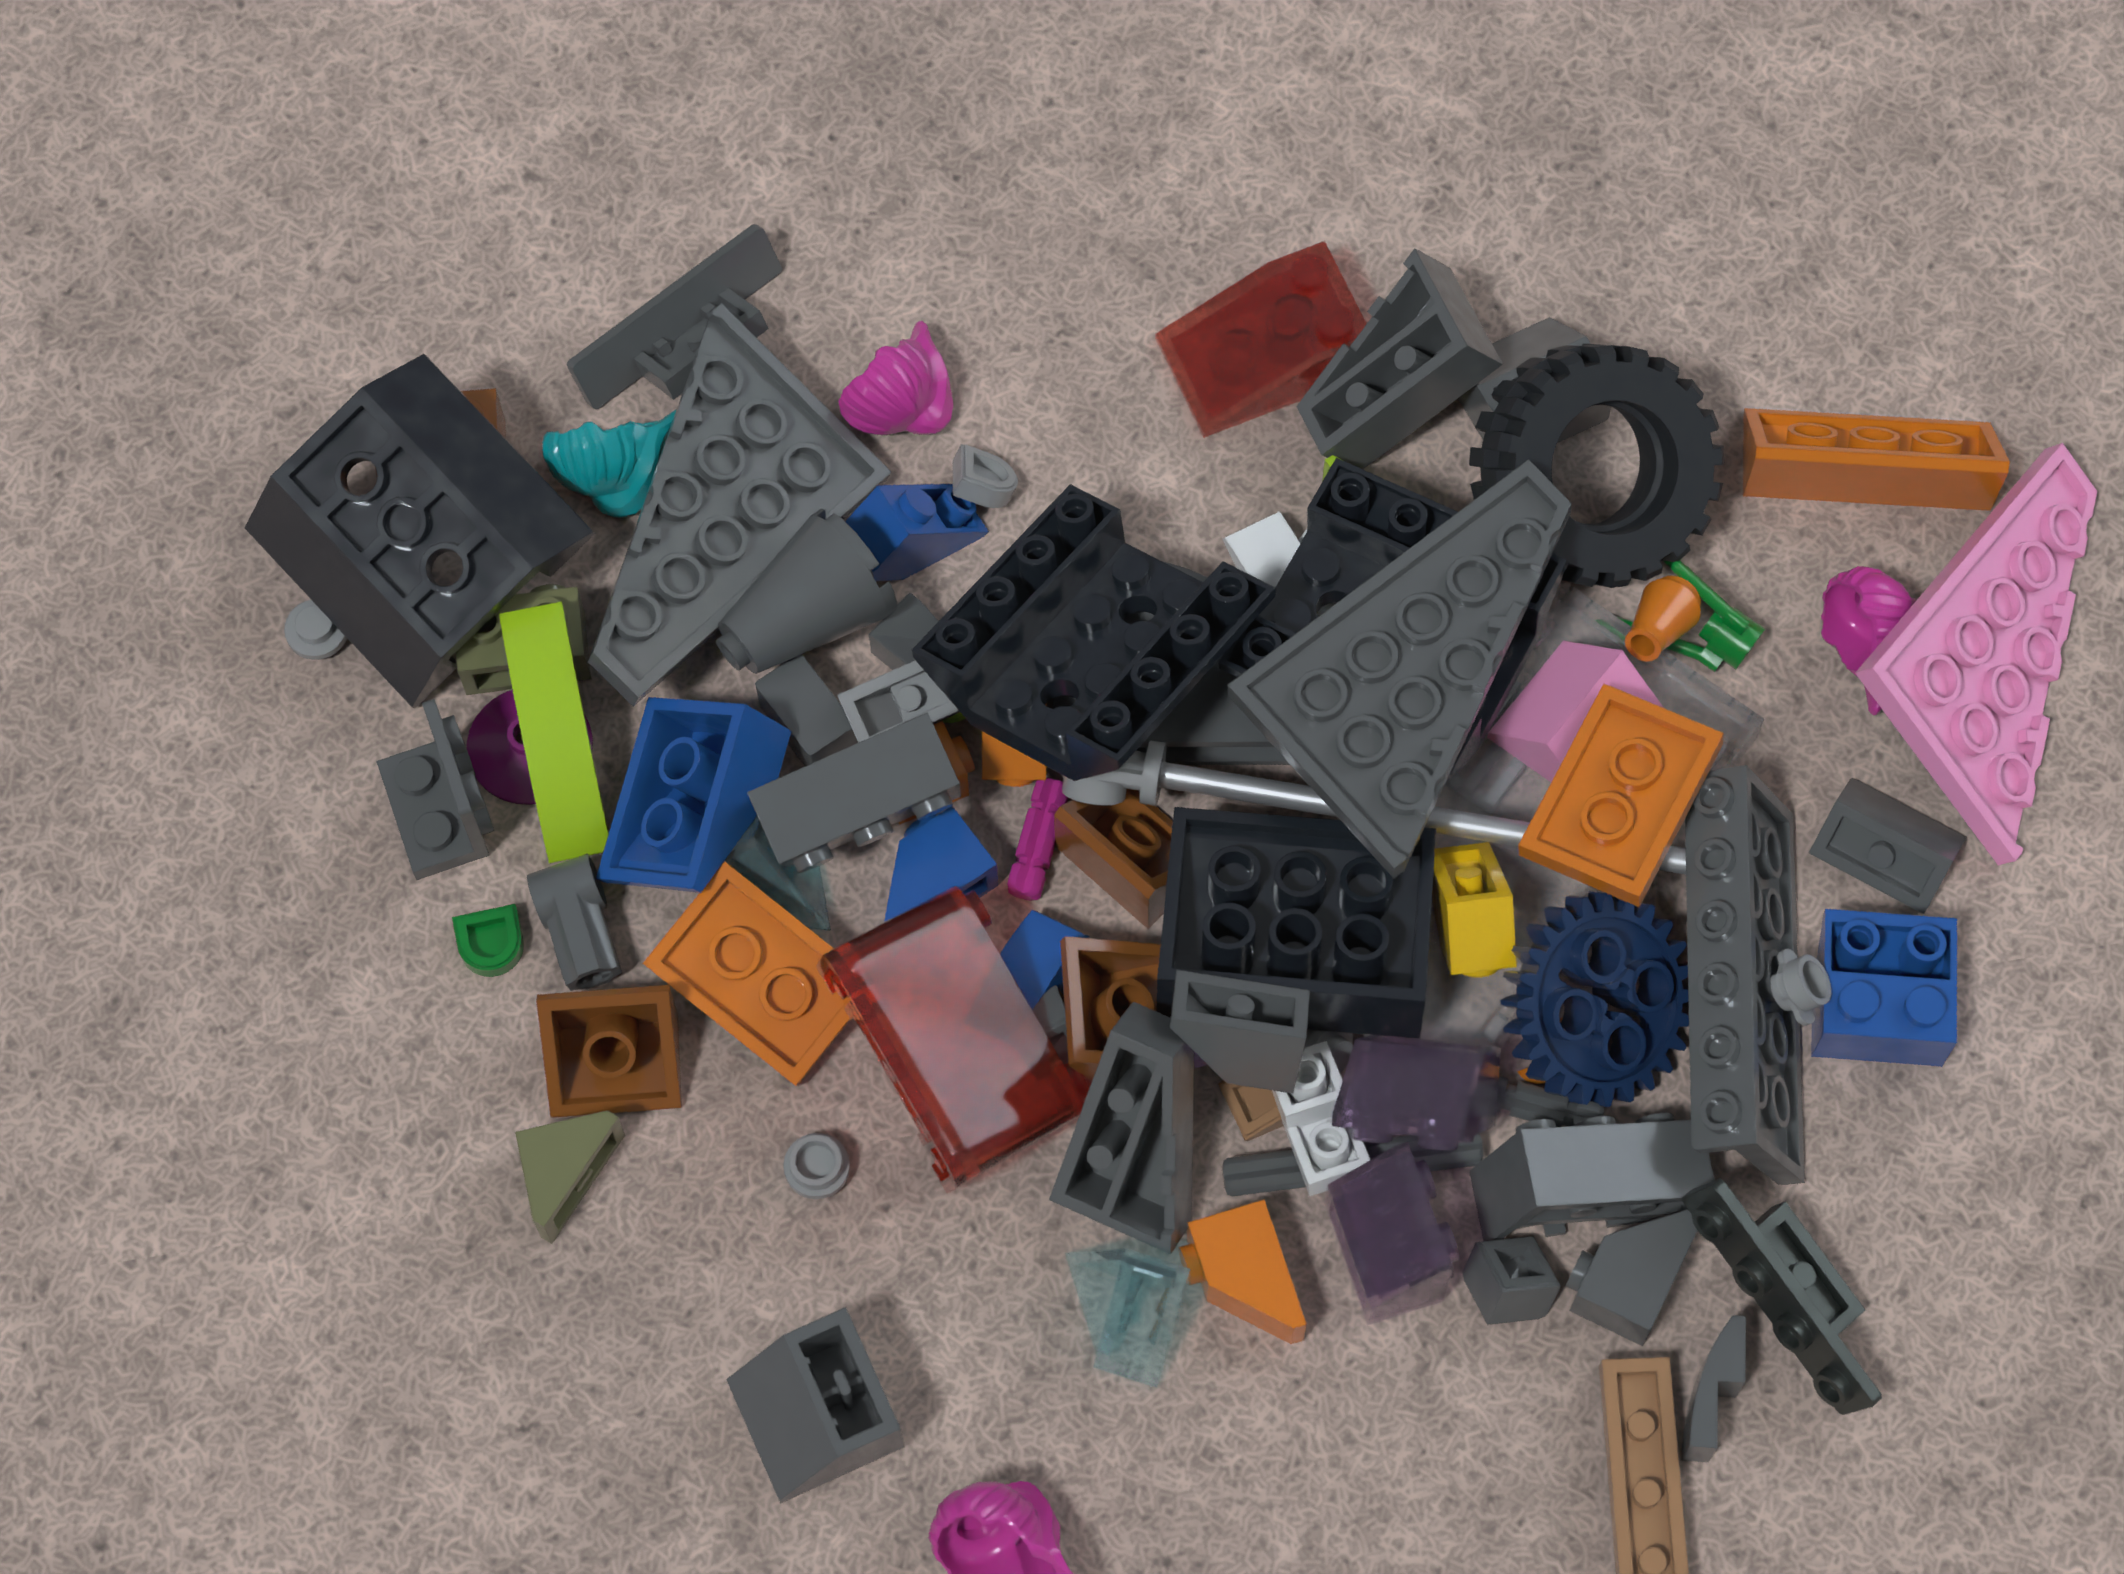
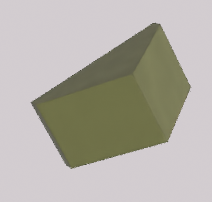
[515,1110,625,1244]

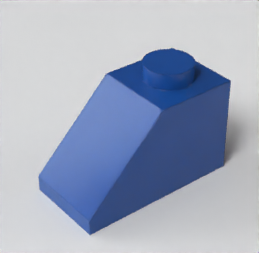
[883,806,998,956]

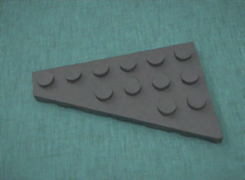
[588,303,892,707]
[1228,460,1572,878]

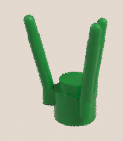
[1599,560,1765,672]

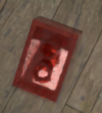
[1155,241,1367,438]

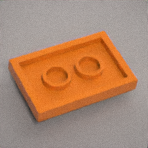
[1518,683,1724,907]
[642,862,878,1087]

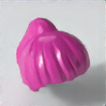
[838,321,953,435]
[1821,566,1917,715]
[928,1481,1073,1574]

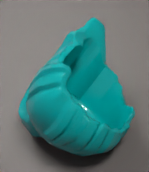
[542,409,677,518]

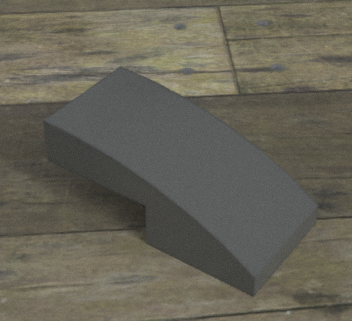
[1681,1315,1746,1463]

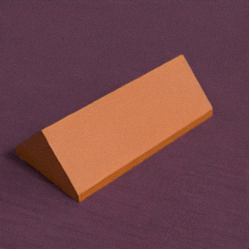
[1743,408,2010,511]

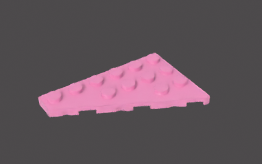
[1855,443,2097,865]

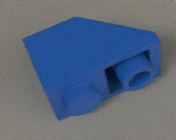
[845,484,989,581]

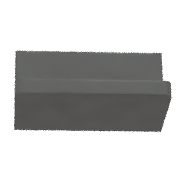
[1809,778,1966,914]

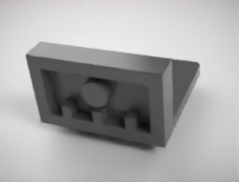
[376,699,494,880]

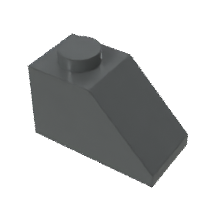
[1170,970,1310,1094]
[1566,1209,1697,1346]

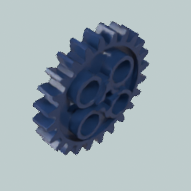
[1500,891,1689,1107]

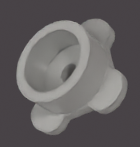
[1770,949,1831,1026]

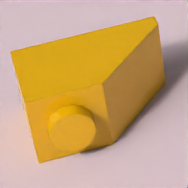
[1432,842,1517,978]

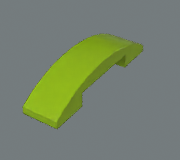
[499,601,609,864]

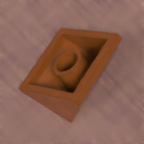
[1054,789,1173,929]
[1060,936,1195,1082]
[536,985,682,1118]

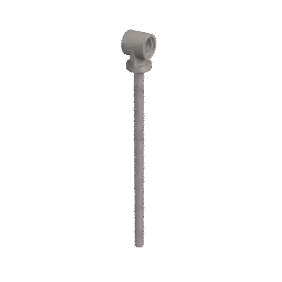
[1062,740,1686,874]

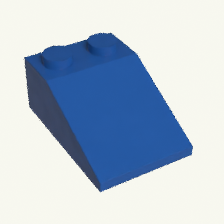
[596,697,791,893]

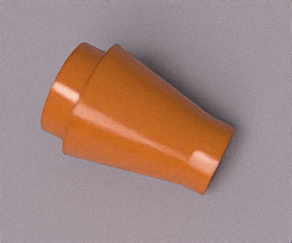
[1625,576,1701,662]

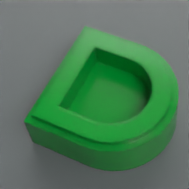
[452,904,524,977]

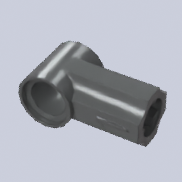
[527,854,622,991]

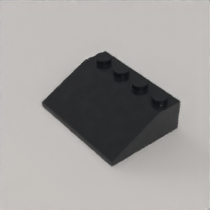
[1156,807,1436,1039]

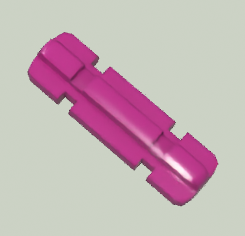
[1007,777,1068,901]

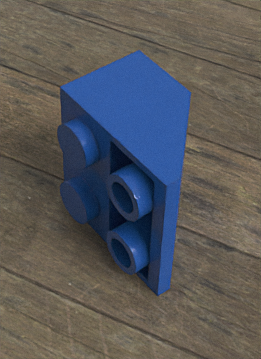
[1811,909,1957,1067]

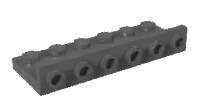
[1685,765,1805,1185]

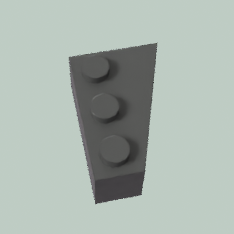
[1296,248,1503,469]
[747,712,961,874]
[1049,1001,1194,1255]
[1469,1113,1715,1241]

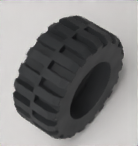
[1469,343,1725,588]

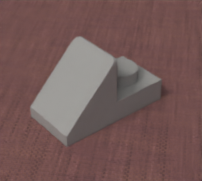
[837,661,960,743]

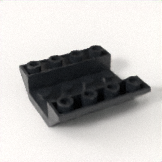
[245,354,596,708]
[1218,458,1567,776]
[912,484,1276,781]

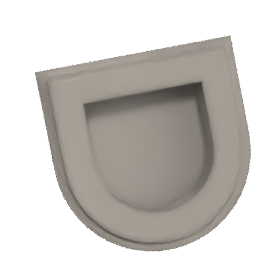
[953,444,1018,508]

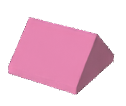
[1487,641,1664,782]

